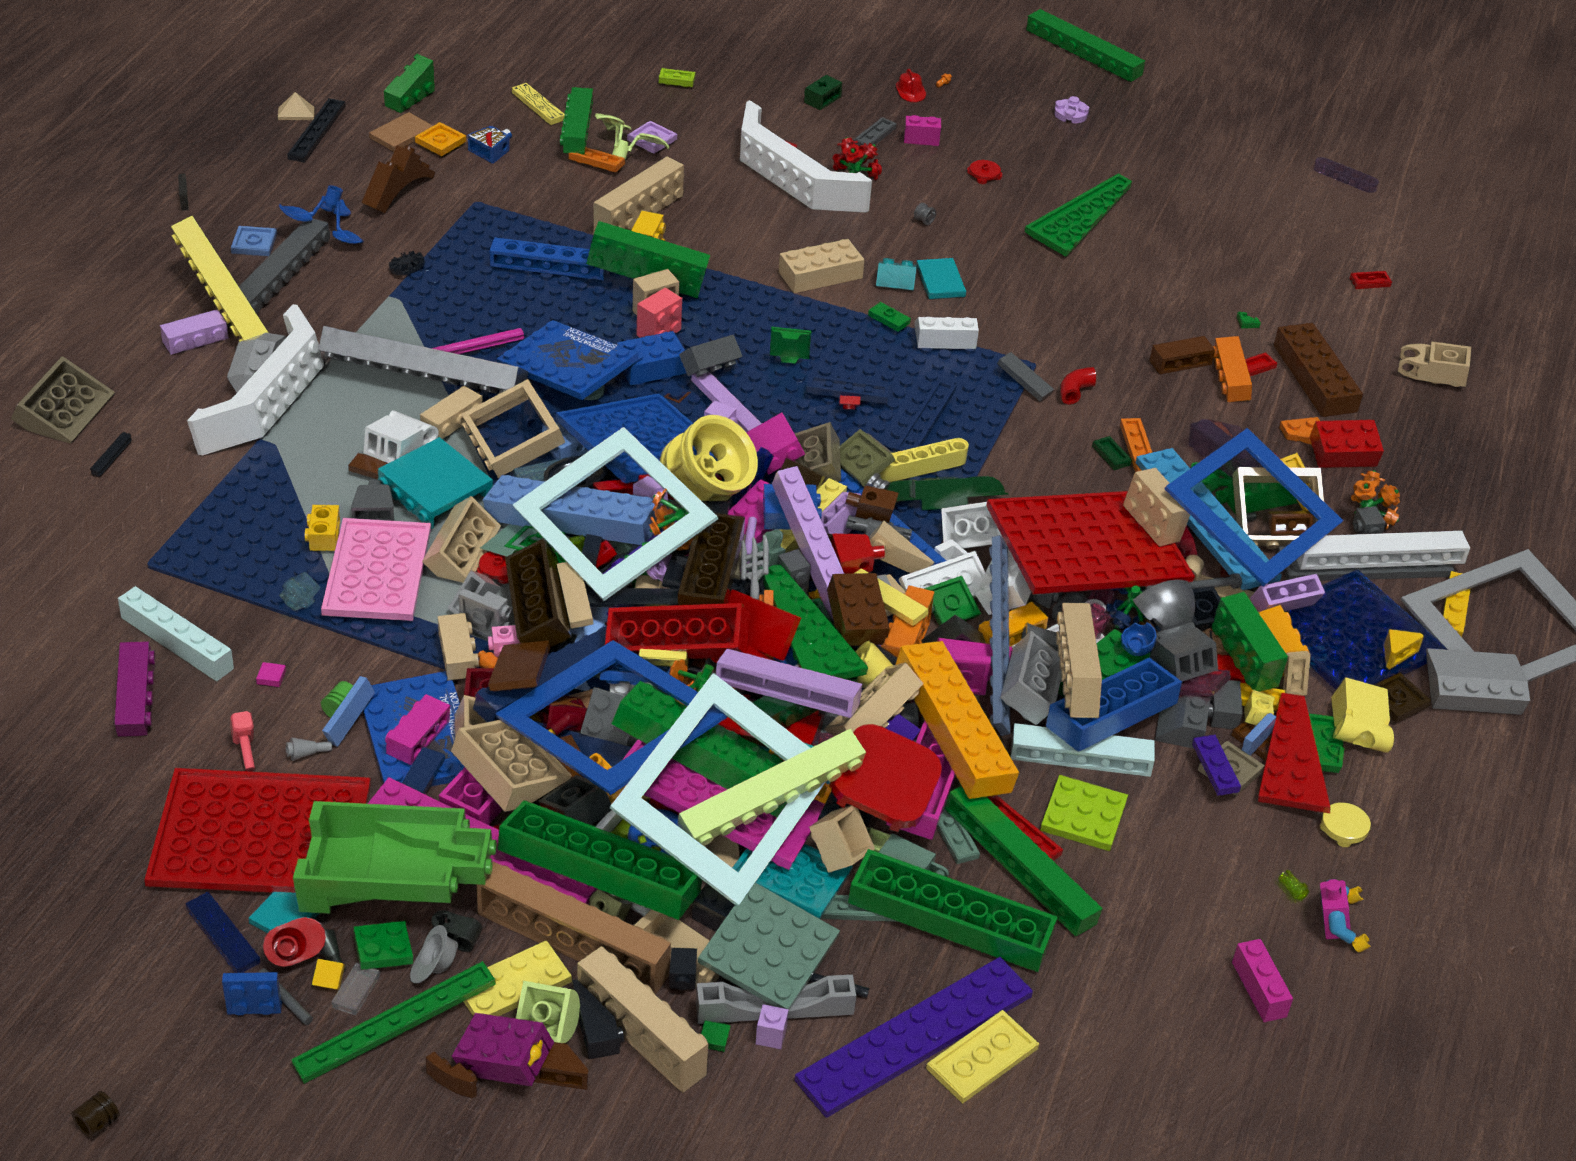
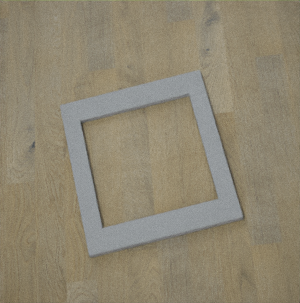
[1400,549,1576,682]

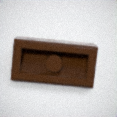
[1268,511,1314,535]

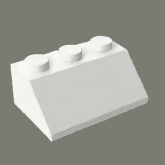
[914,317,979,349]
[941,502,1005,549]

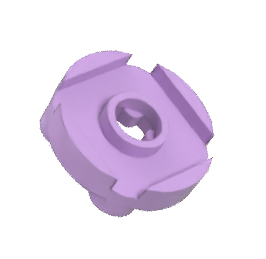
[1054,96,1089,124]

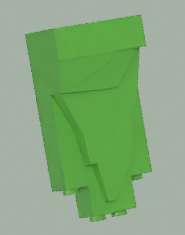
[293,801,496,914]

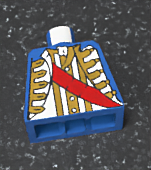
[468,126,512,164]

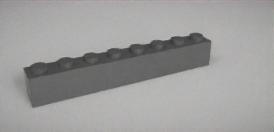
[239,218,330,314]

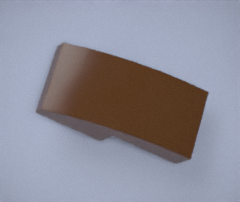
[425,1052,477,1098]

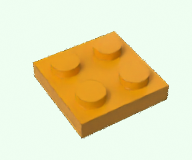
[415,122,466,156]

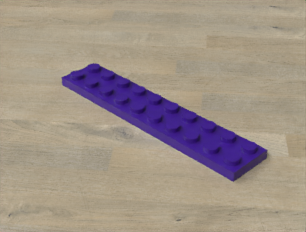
[794,957,1033,1118]

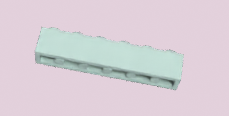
[118,586,234,681]
[1011,723,1155,777]

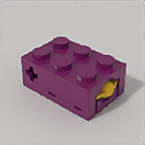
[452,1013,554,1086]

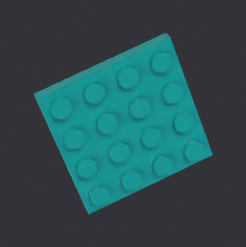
[732,844,853,919]

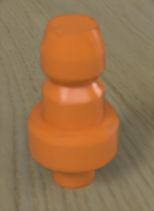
[936,73,952,88]

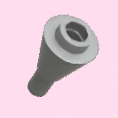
[286,737,332,761]

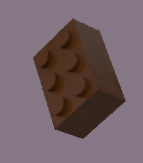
[827,573,890,646]

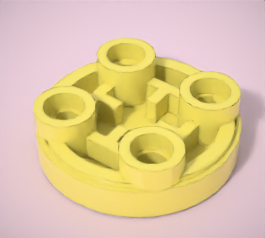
[1320,803,1371,847]

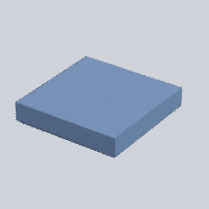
[231,226,277,256]

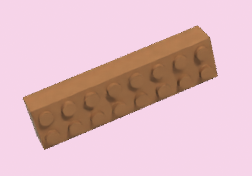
[477,861,671,995]

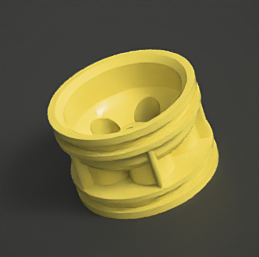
[660,415,758,501]

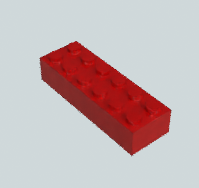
[605,603,750,659]

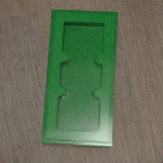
[868,302,911,332]

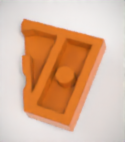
[1279,417,1320,444]

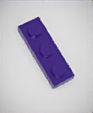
[1192,735,1241,796]

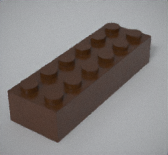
[1273,323,1363,417]

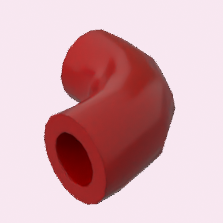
[1060,367,1096,405]

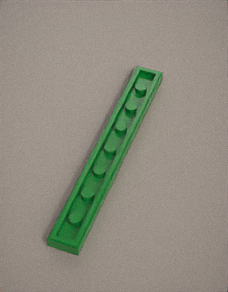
[291,961,496,1084]

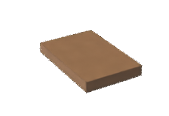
[369,112,433,152]

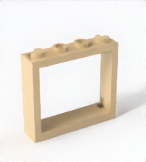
[461,379,566,478]
[1233,467,1327,549]

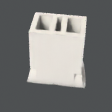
[363,410,439,463]

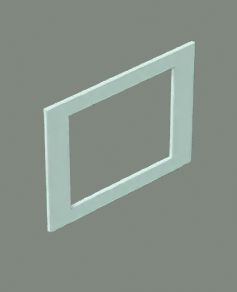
[513,427,718,601]
[609,673,825,906]

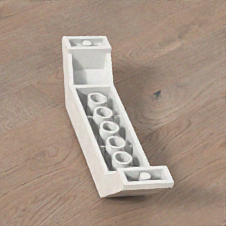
[740,100,872,212]
[187,304,324,456]

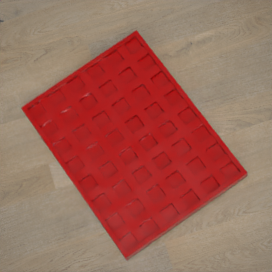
[986,491,1195,594]

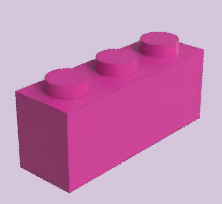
[385,694,450,765]
[1232,939,1293,1022]

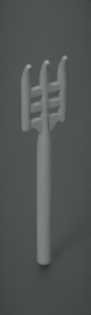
[741,535,769,651]

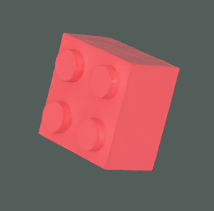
[637,288,682,338]

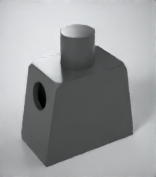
[351,479,394,521]

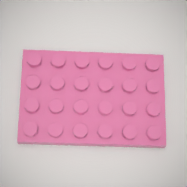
[321,518,431,621]

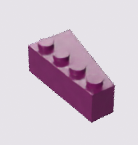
[115,641,156,737]

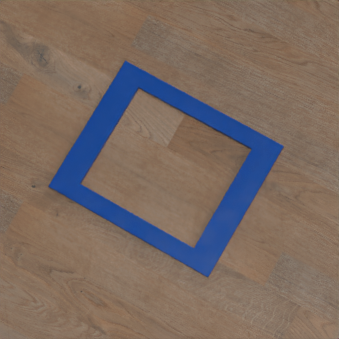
[1164,428,1343,587]
[496,640,728,795]

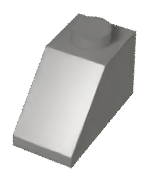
[448,570,500,614]

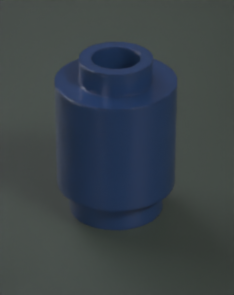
[521,400,543,431]

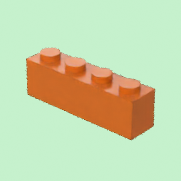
[1213,336,1252,402]

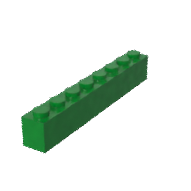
[1026,9,1145,82]
[944,786,1103,937]

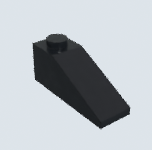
[572,979,624,1060]

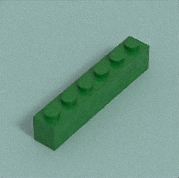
[560,87,593,154]

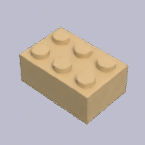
[1123,468,1190,546]

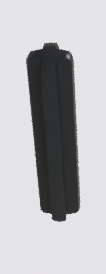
[90,432,132,477]

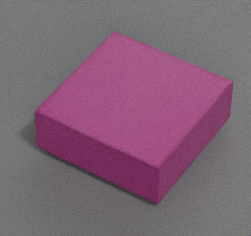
[256,662,286,687]

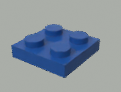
[222,972,282,1015]

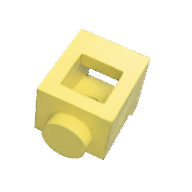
[1244,690,1275,725]

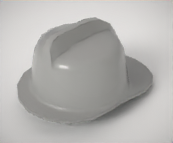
[410,925,458,983]

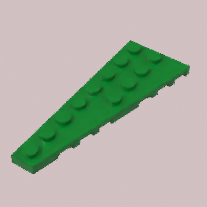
[1024,173,1132,257]
[761,565,868,679]

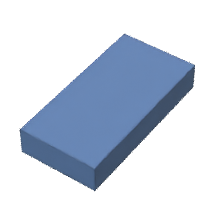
[1242,713,1276,756]

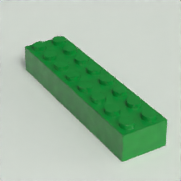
[611,681,787,817]
[497,800,702,920]
[848,849,1058,972]

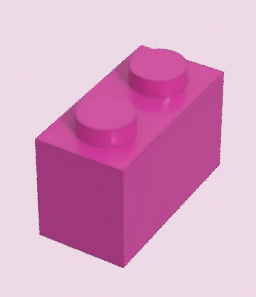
[904,115,941,146]

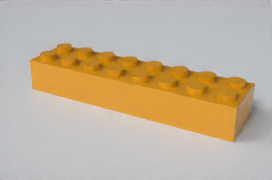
[895,641,1019,799]

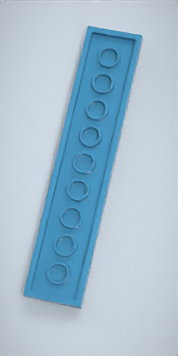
[1136,448,1282,590]

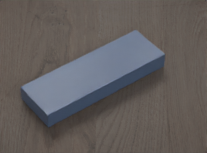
[322,676,375,747]

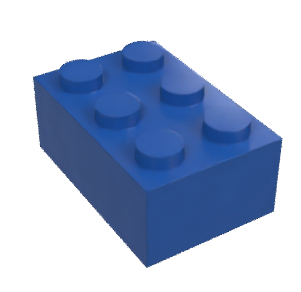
[617,331,687,385]

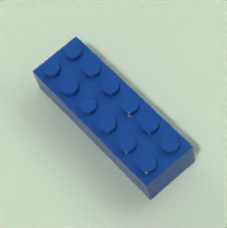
[1046,658,1182,752]

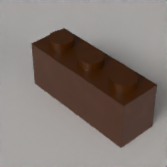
[1149,336,1215,375]

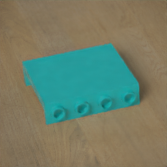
[378,437,493,529]

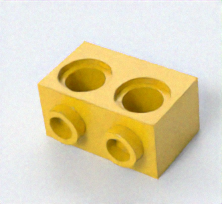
[305,505,340,551]

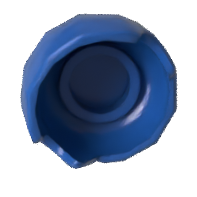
[1121,622,1157,656]

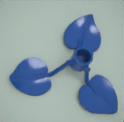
[279,185,364,243]

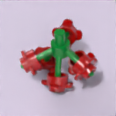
[832,137,882,181]

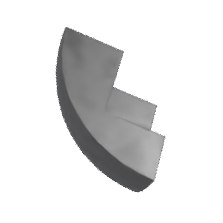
[1133,580,1195,631]

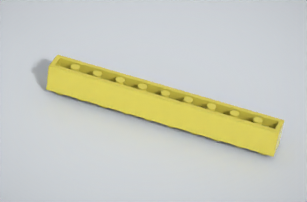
[171,216,268,342]

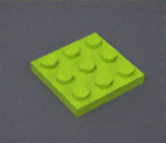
[1040,775,1128,851]

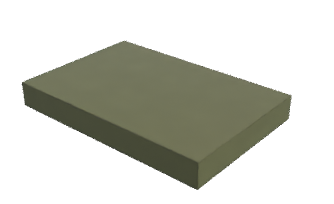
[840,429,895,487]

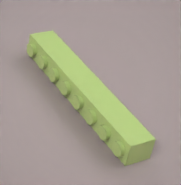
[677,729,866,846]

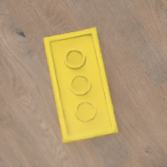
[926,1010,1039,1104]

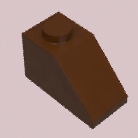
[534,1042,588,1090]

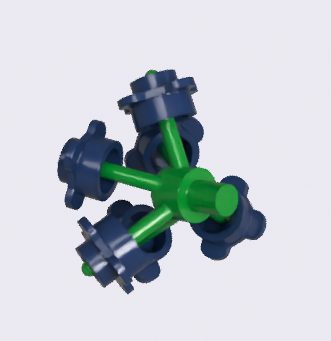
[1106,586,1155,630]

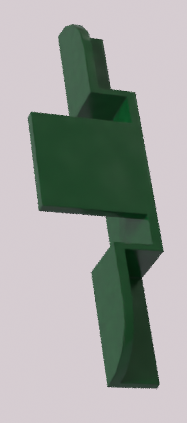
[887,476,1009,510]

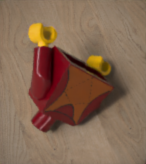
[529,695,587,735]

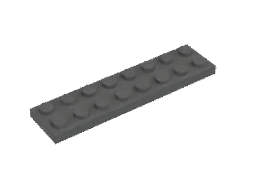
[1277,546,1454,581]

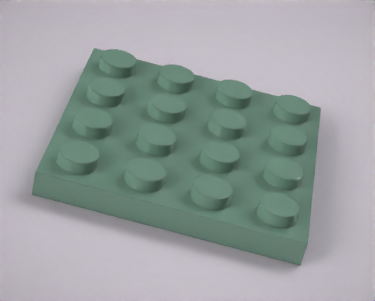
[698,883,840,1012]

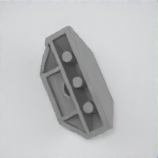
[227,333,286,393]

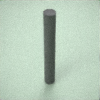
[258,968,313,1025]

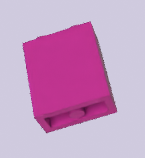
[746,413,805,474]

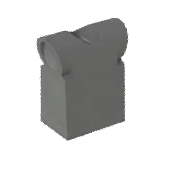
[1149,621,1218,681]

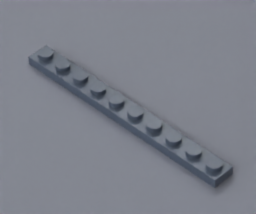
[989,535,1010,736]

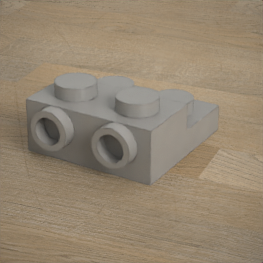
[458,588,512,638]

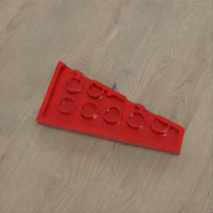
[1258,693,1331,814]

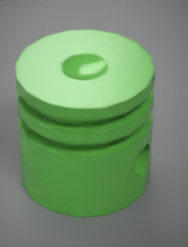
[321,681,353,718]

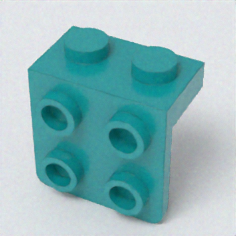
[876,258,917,290]

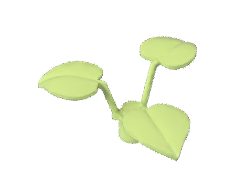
[595,113,669,160]

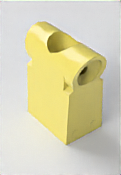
[1331,677,1394,753]

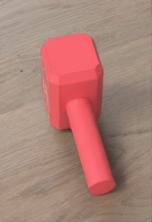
[230,711,255,772]

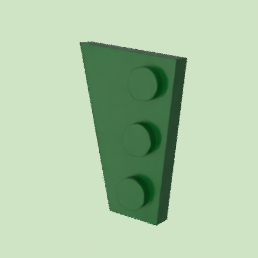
[1309,713,1344,773]

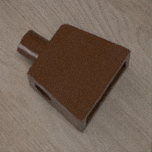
[845,486,899,523]

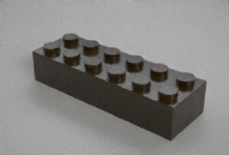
[678,513,745,605]
[505,538,572,647]

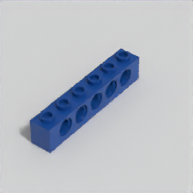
[490,237,607,280]

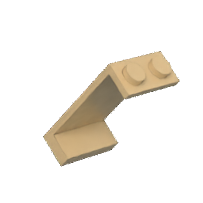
[634,910,719,988]

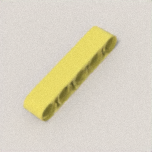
[879,438,969,482]

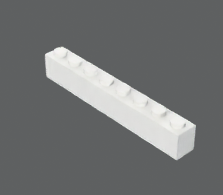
[1297,531,1470,570]

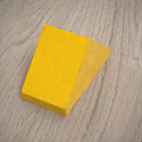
[1384,629,1424,670]

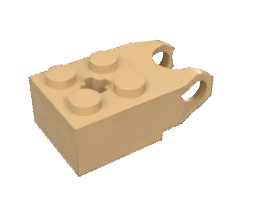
[1398,342,1471,387]

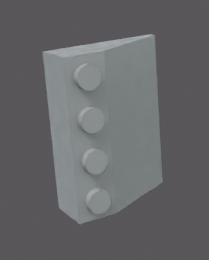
[1426,648,1530,715]

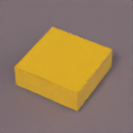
[312,959,345,990]

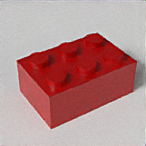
[1310,420,1384,468]

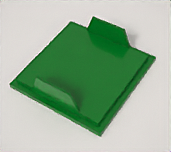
[770,327,811,364]

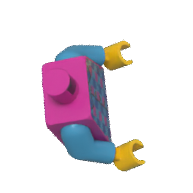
[1320,879,1371,952]

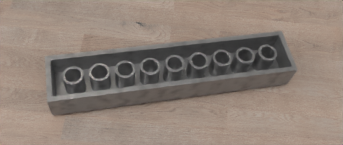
[318,326,528,394]

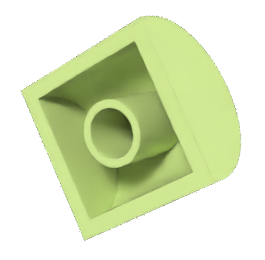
[516,981,580,1043]

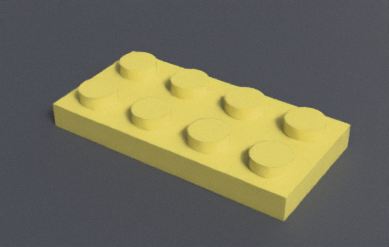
[463,940,572,1016]

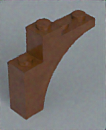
[361,145,435,213]

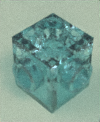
[279,572,321,611]

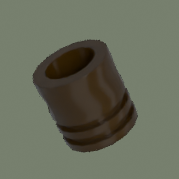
[71,1091,120,1138]

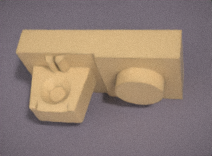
[1283,651,1311,696]

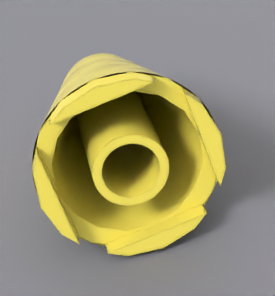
[856,641,893,688]

